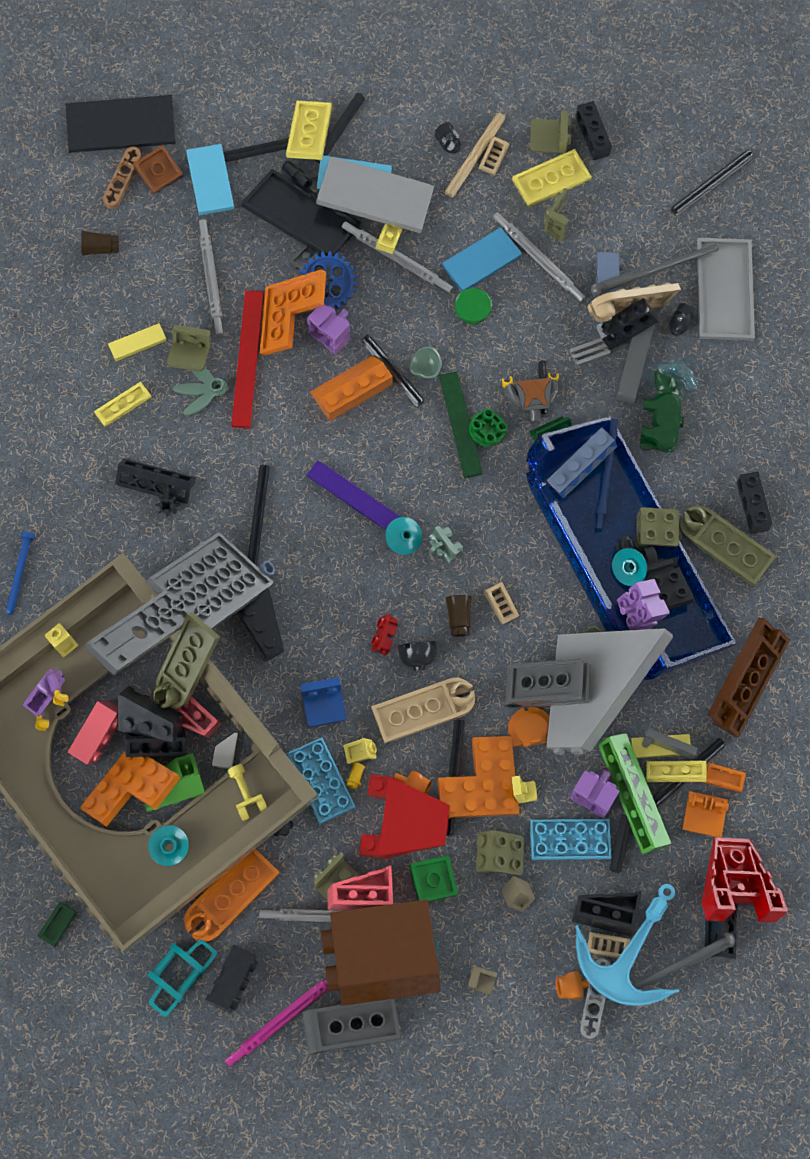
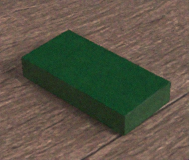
[37,902,78,947]

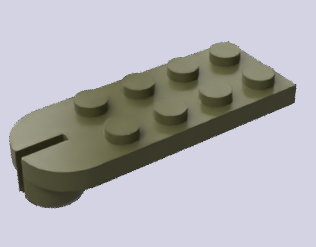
[679,506,776,587]
[153,612,220,708]

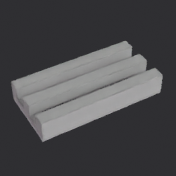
[569,338,611,367]

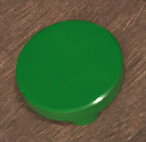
[455,288,492,325]
[469,408,507,447]

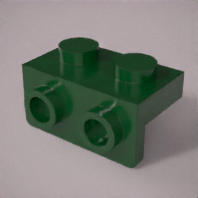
[529,416,574,448]

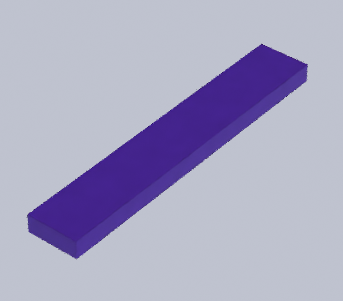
[307,460,400,531]

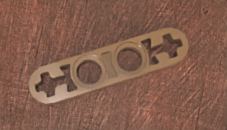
[103,147,141,209]

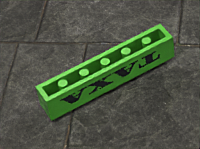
[598,733,672,855]

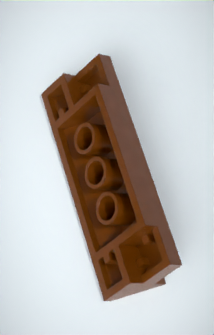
[707,617,790,738]

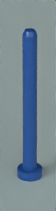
[6,532,35,615]

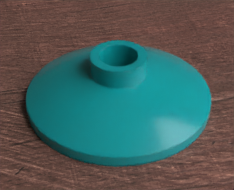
[385,517,422,555]
[612,548,647,586]
[148,826,189,866]

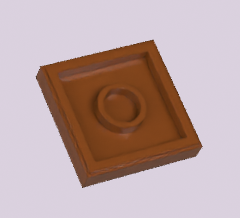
[133,145,183,194]

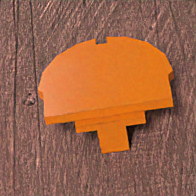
[508,707,550,747]

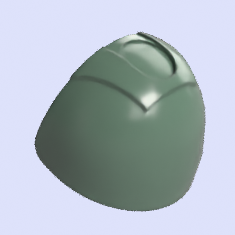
[410,346,442,379]

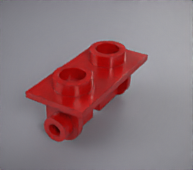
[371,614,398,656]

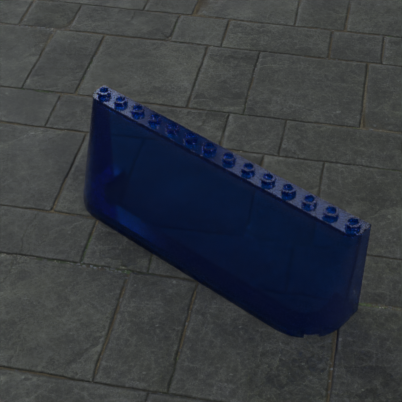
[526,416,736,680]

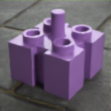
[307,304,350,355]
[617,579,670,630]
[569,770,620,819]

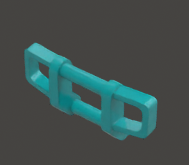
[147,939,217,1017]

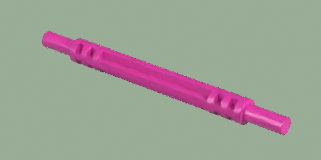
[225,979,328,1067]

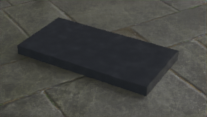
[65,95,176,153]
[241,169,361,257]

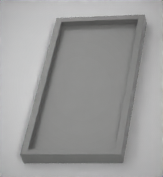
[316,156,434,233]
[697,238,755,341]

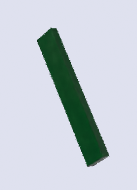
[439,372,483,478]

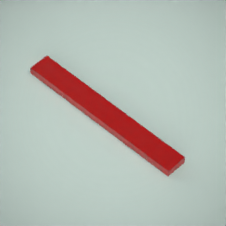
[231,290,264,429]

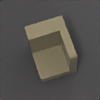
[502,876,535,912]
[467,966,497,995]

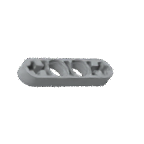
[580,959,610,1039]

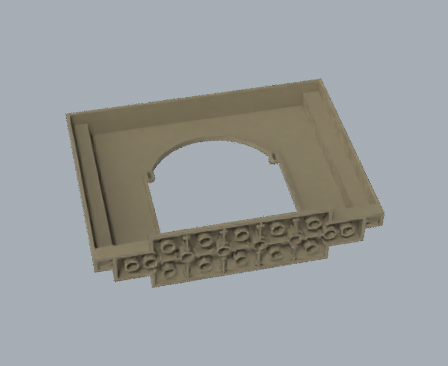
[0,553,319,953]

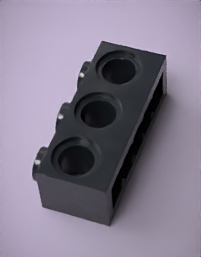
[575,101,612,161]
[596,298,658,350]
[736,471,773,534]
[124,727,186,757]

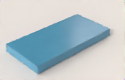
[442,227,522,292]

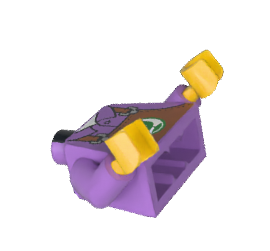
[23,669,68,731]

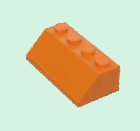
[310,355,393,421]

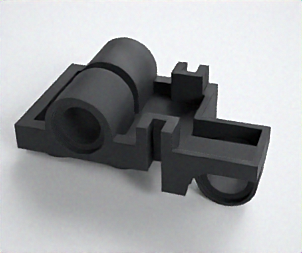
[642,546,694,610]

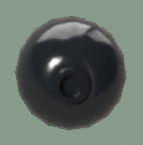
[398,641,437,671]

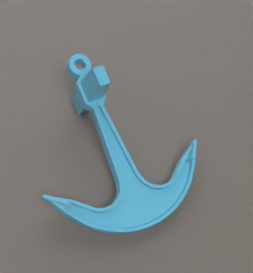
[575,884,679,1006]

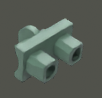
[429,526,463,564]

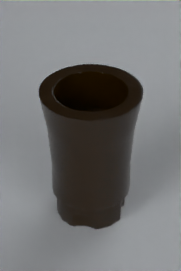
[81,230,119,256]
[445,595,472,637]

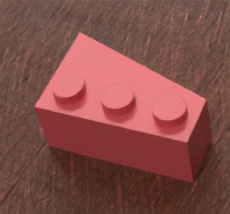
[159,696,222,738]
[68,700,118,765]
[327,866,393,910]

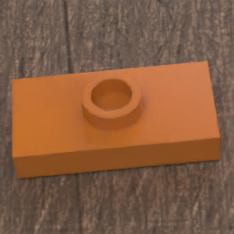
[703,762,746,793]

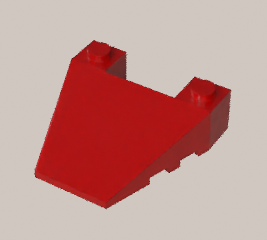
[359,775,450,860]
[701,837,788,923]

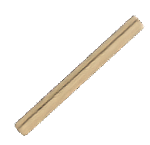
[445,113,505,198]

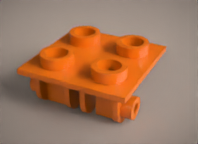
[682,791,729,838]

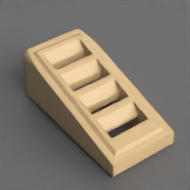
[478,136,509,176]
[483,582,519,625]
[587,932,631,959]

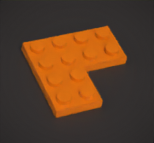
[260,269,326,356]
[437,736,519,818]
[80,751,181,827]

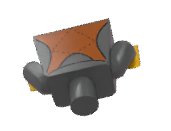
[502,373,559,421]

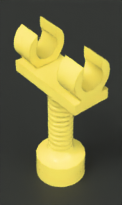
[228,764,267,821]

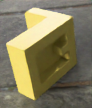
[45,623,78,658]
[343,738,377,765]
[512,776,538,804]

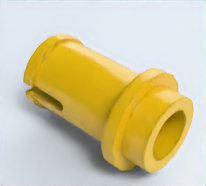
[346,763,365,789]

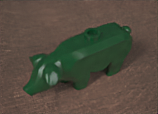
[640,368,684,453]

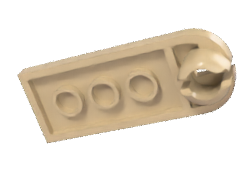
[588,283,681,322]
[371,678,475,744]

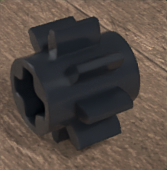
[155,492,180,517]
[615,536,639,553]

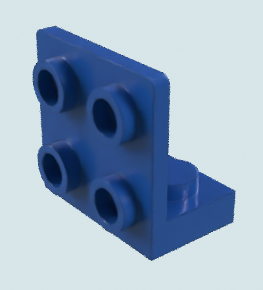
[301,677,347,727]

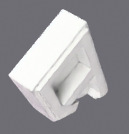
[212,733,238,769]

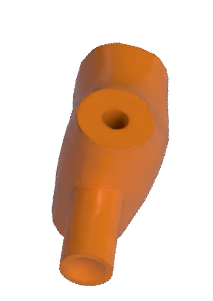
[394,770,432,795]
[555,971,593,1000]

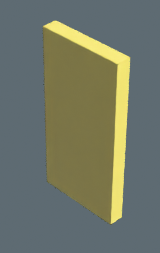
[286,101,332,160]
[512,149,592,208]

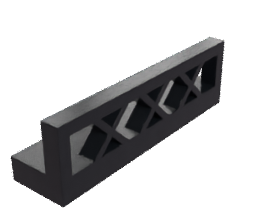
[115,458,196,504]
[705,903,737,959]

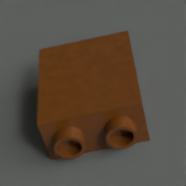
[321,899,440,1006]

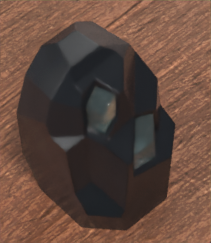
[434,122,461,154]
[669,303,696,336]

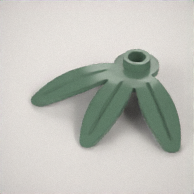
[173,367,228,416]

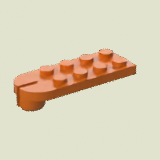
[184,849,280,942]

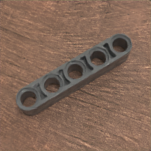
[616,325,654,405]

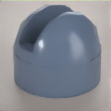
[258,561,275,577]

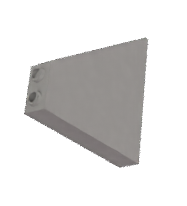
[547,629,673,755]

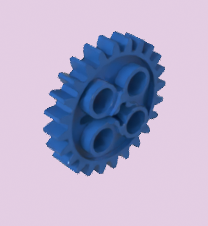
[299,251,357,309]

